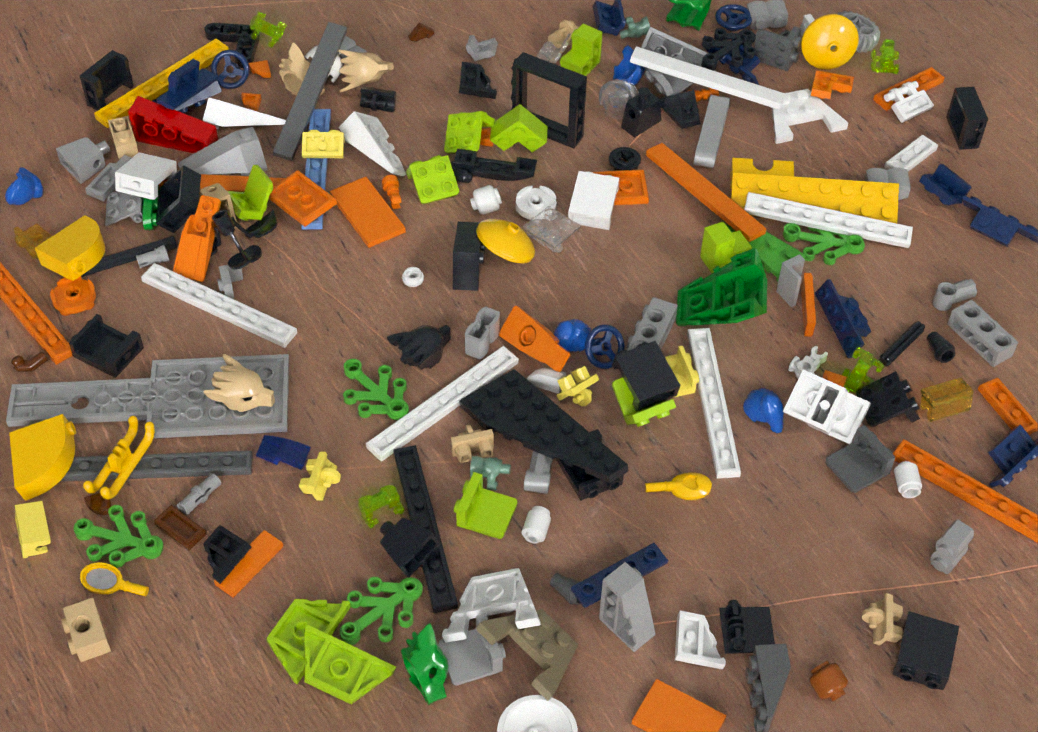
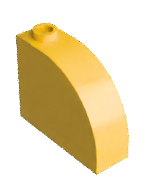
[35,215,105,281]
[9,414,76,501]

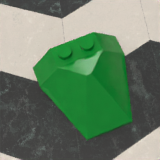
[676,248,767,326]

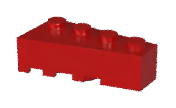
[128,96,218,153]

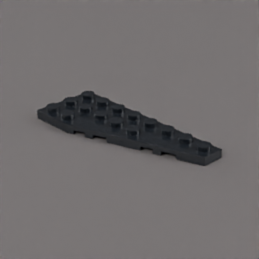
[459,369,629,483]

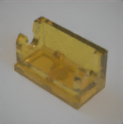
[921,377,974,422]

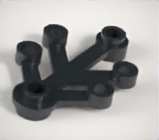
[701,28,756,71]

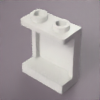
[115,152,177,200]
[568,171,619,230]

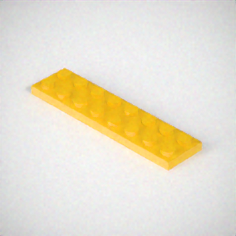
[731,173,899,224]

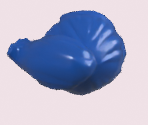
[613,45,645,89]
[5,167,43,205]
[554,319,591,352]
[743,388,784,433]

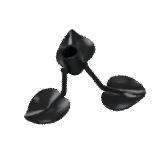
[210,209,277,270]

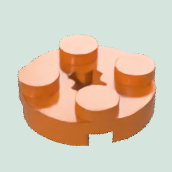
[50,276,96,316]

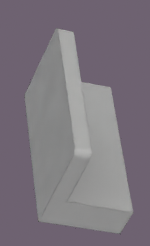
[776,254,805,307]

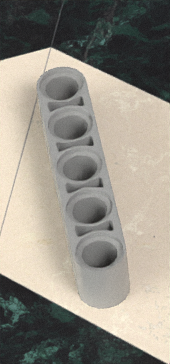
[694,95,730,169]

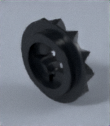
[609,147,641,171]

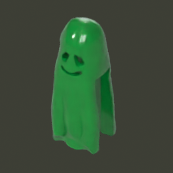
[666,0,712,31]

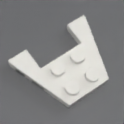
[771,89,848,144]
[442,568,541,643]

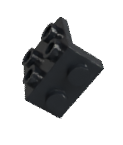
[856,371,920,427]

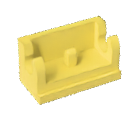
[15,501,51,558]

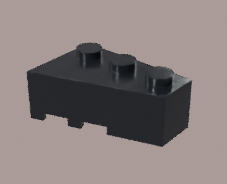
[453,221,486,291]

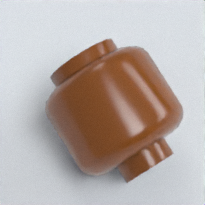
[809,661,849,702]

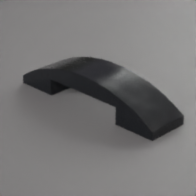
[454,149,537,181]

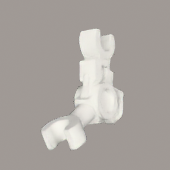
[788,346,828,379]

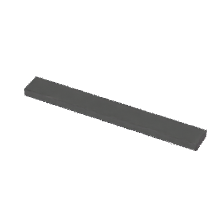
[273,22,347,161]
[61,451,253,481]

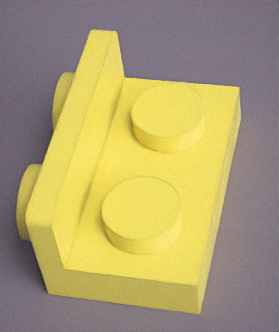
[302,130,345,158]
[665,346,699,397]

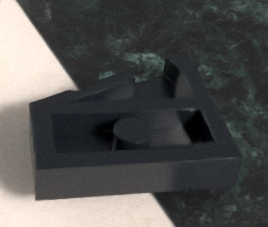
[459,62,497,99]
[659,90,701,129]

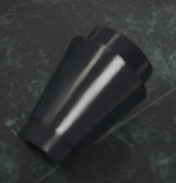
[927,331,955,363]

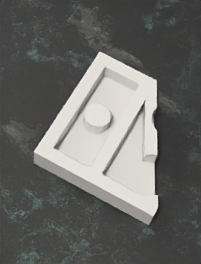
[675,611,726,669]

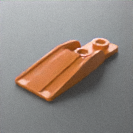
[173,195,221,282]
[499,306,570,372]

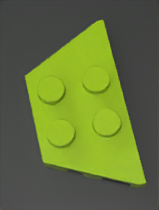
[266,599,351,684]
[304,624,396,705]

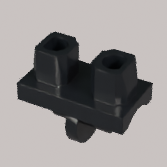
[360,86,396,112]

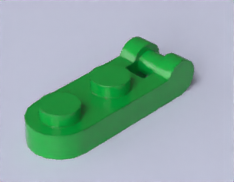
[142,185,159,230]

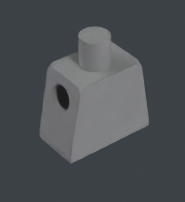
[56,137,110,184]

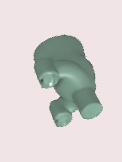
[619,16,650,39]
[470,455,511,491]

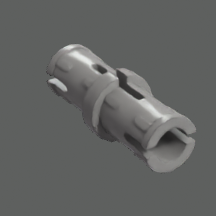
[177,473,221,515]

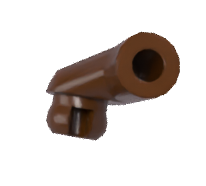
[11,352,48,372]

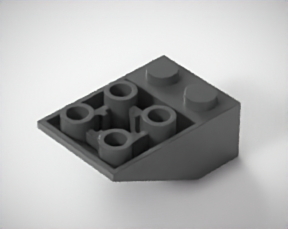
[745,644,791,732]

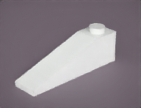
[203,98,286,129]
[338,111,406,177]

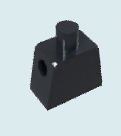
[621,87,662,138]
[380,518,440,578]

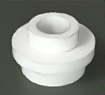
[402,267,424,287]

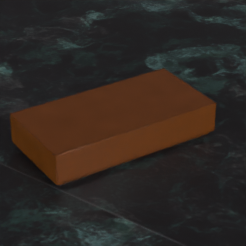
[154,505,207,550]

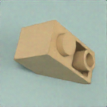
[108,116,138,160]

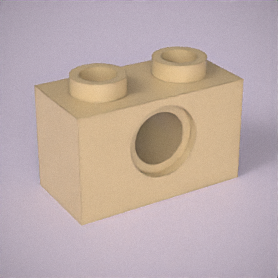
[61,598,111,662]

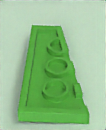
[726,224,807,281]

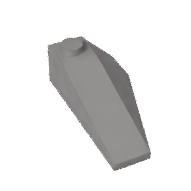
[641,27,719,71]
[177,127,268,176]

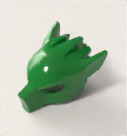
[401,623,449,705]

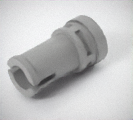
[136,245,170,268]

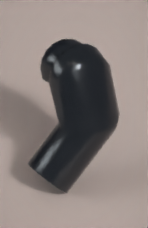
[450,161,473,183]

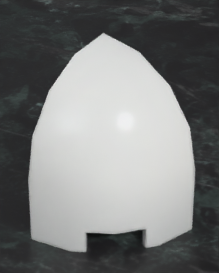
[527,368,566,393]

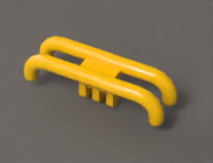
[83,416,155,500]

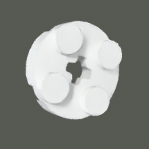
[515,186,557,223]

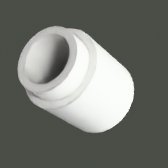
[894,461,922,498]
[522,506,551,544]

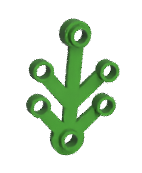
[783,223,865,265]
[343,359,409,420]
[74,505,164,568]
[340,577,423,645]

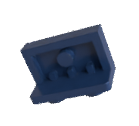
[592,0,626,36]
[919,164,971,205]

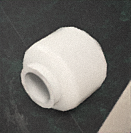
[470,185,502,215]

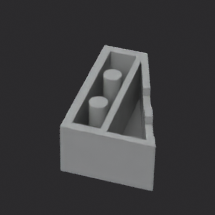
[599,562,656,652]

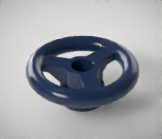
[715,4,752,32]
[211,50,249,89]
[585,324,625,369]

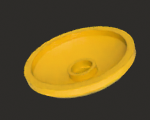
[801,14,859,70]
[476,219,535,263]

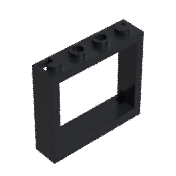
[511,52,587,149]

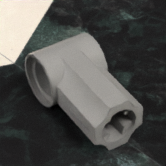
[932,279,977,311]
[524,451,553,494]

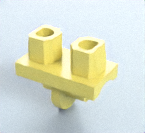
[556,366,599,406]
[299,452,341,500]

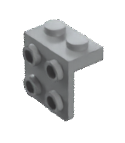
[644,55,694,97]
[439,613,506,686]

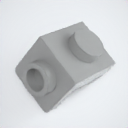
[466,35,498,61]
[217,265,243,298]

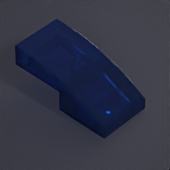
[256,435,311,470]

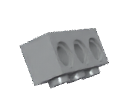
[947,300,1018,367]

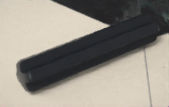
[879,321,925,366]

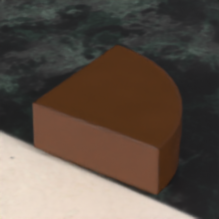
[408,23,435,42]
[84,493,112,515]

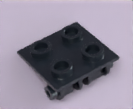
[719,600,775,654]

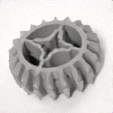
[838,11,881,53]

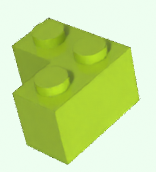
[560,23,602,76]
[490,104,548,152]
[700,222,752,273]

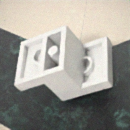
[783,370,871,444]

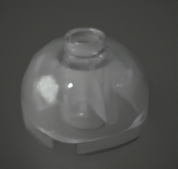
[599,78,638,119]

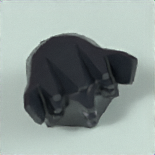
[387,325,451,370]

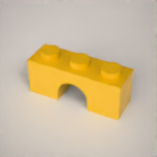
[730,157,794,189]

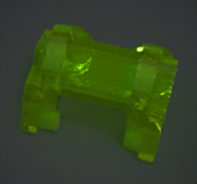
[249,11,287,48]
[871,39,899,74]
[842,347,884,392]
[358,485,404,529]

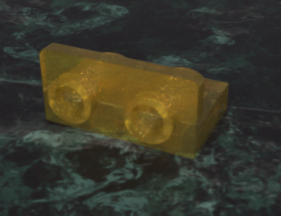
[13,223,52,260]

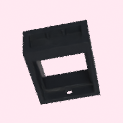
[946,87,988,150]
[156,165,201,233]

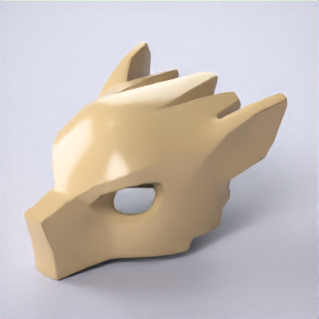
[279,43,325,96]
[339,49,394,92]
[204,354,275,412]

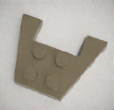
[476,609,578,701]

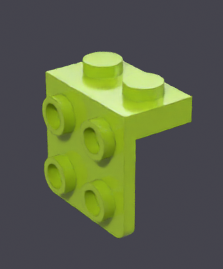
[444,111,495,154]
[406,155,459,204]
[227,165,273,221]
[612,377,676,427]
[454,472,517,539]

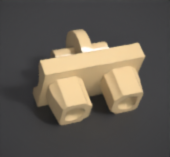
[548,20,579,54]
[451,425,494,463]
[862,593,903,645]

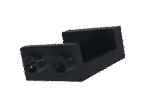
[80,50,134,111]
[69,314,144,378]
[612,341,681,412]
[555,429,624,501]
[893,611,959,690]

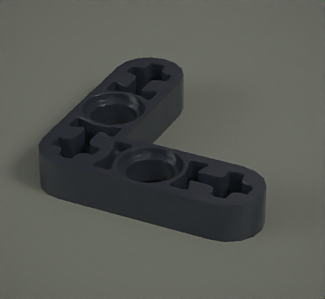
[204,23,259,68]

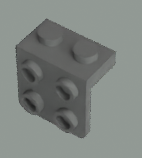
[754,26,802,71]
[825,425,895,493]

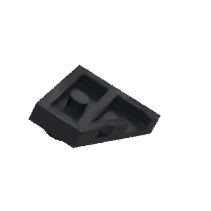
[203,525,252,584]

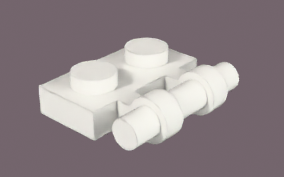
[884,81,934,123]

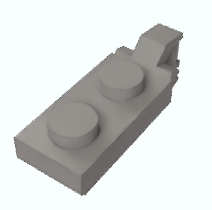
[85,155,131,202]

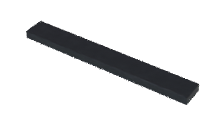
[393,445,458,613]

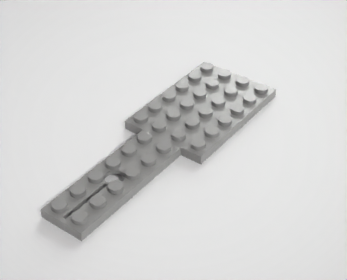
[6,354,289,438]

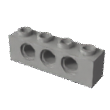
[627,297,678,351]

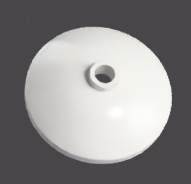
[497,695,578,732]

